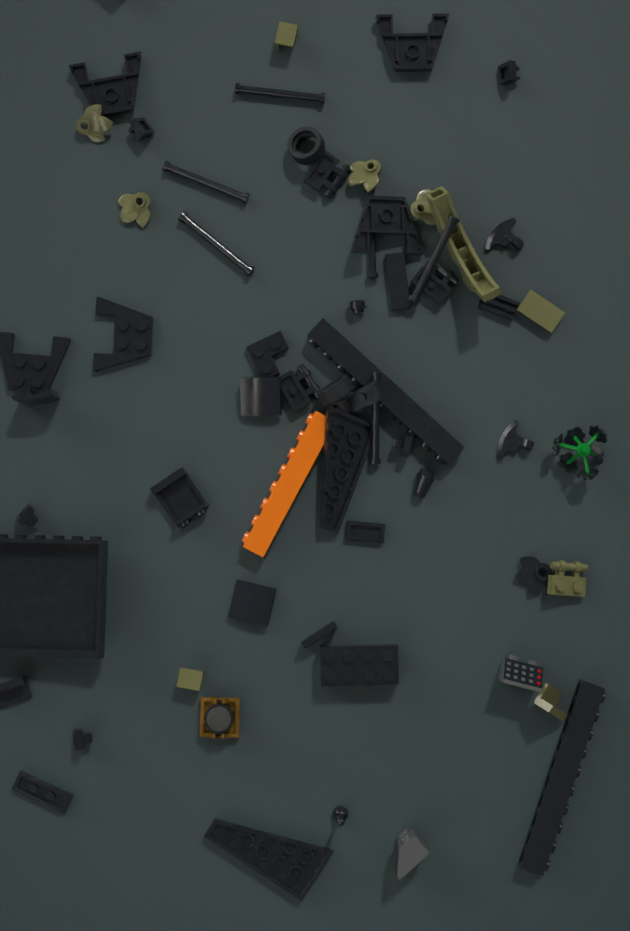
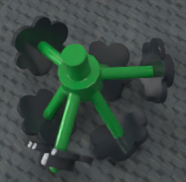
[552,425,607,480]

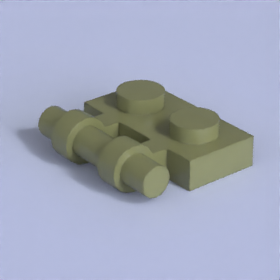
[547,560,588,597]

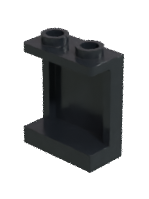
[150,467,209,528]

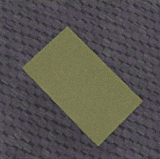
[517,290,565,333]

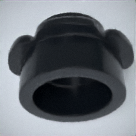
[348,300,367,313]

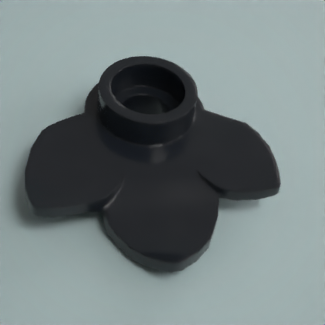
[514,556,552,594]

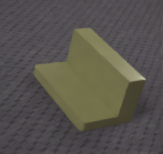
[534,683,567,721]

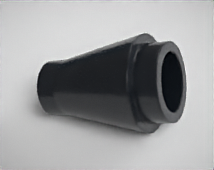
[413,468,435,498]

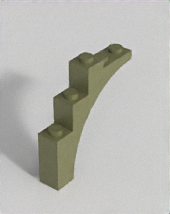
[425,186,502,302]

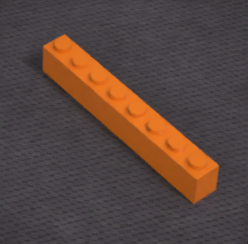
[241,411,326,558]

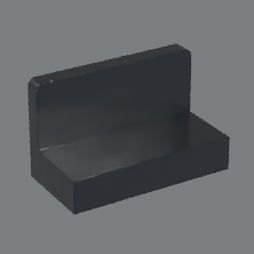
[0,676,32,708]

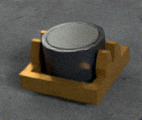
[200,697,240,739]

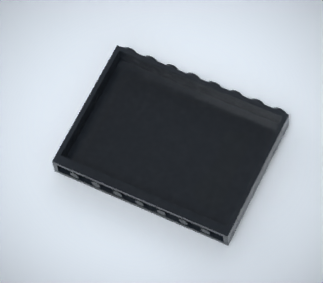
[0,534,108,659]

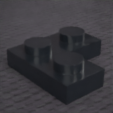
[246,331,289,377]

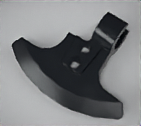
[485,218,524,251]
[497,420,534,460]

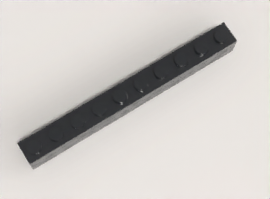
[307,318,464,465]
[518,679,606,876]

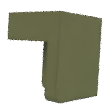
[275,21,298,50]
[176,667,205,691]

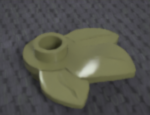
[76,104,113,143]
[348,159,381,192]
[410,189,436,225]
[118,192,151,228]

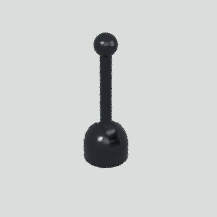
[333,806,348,826]

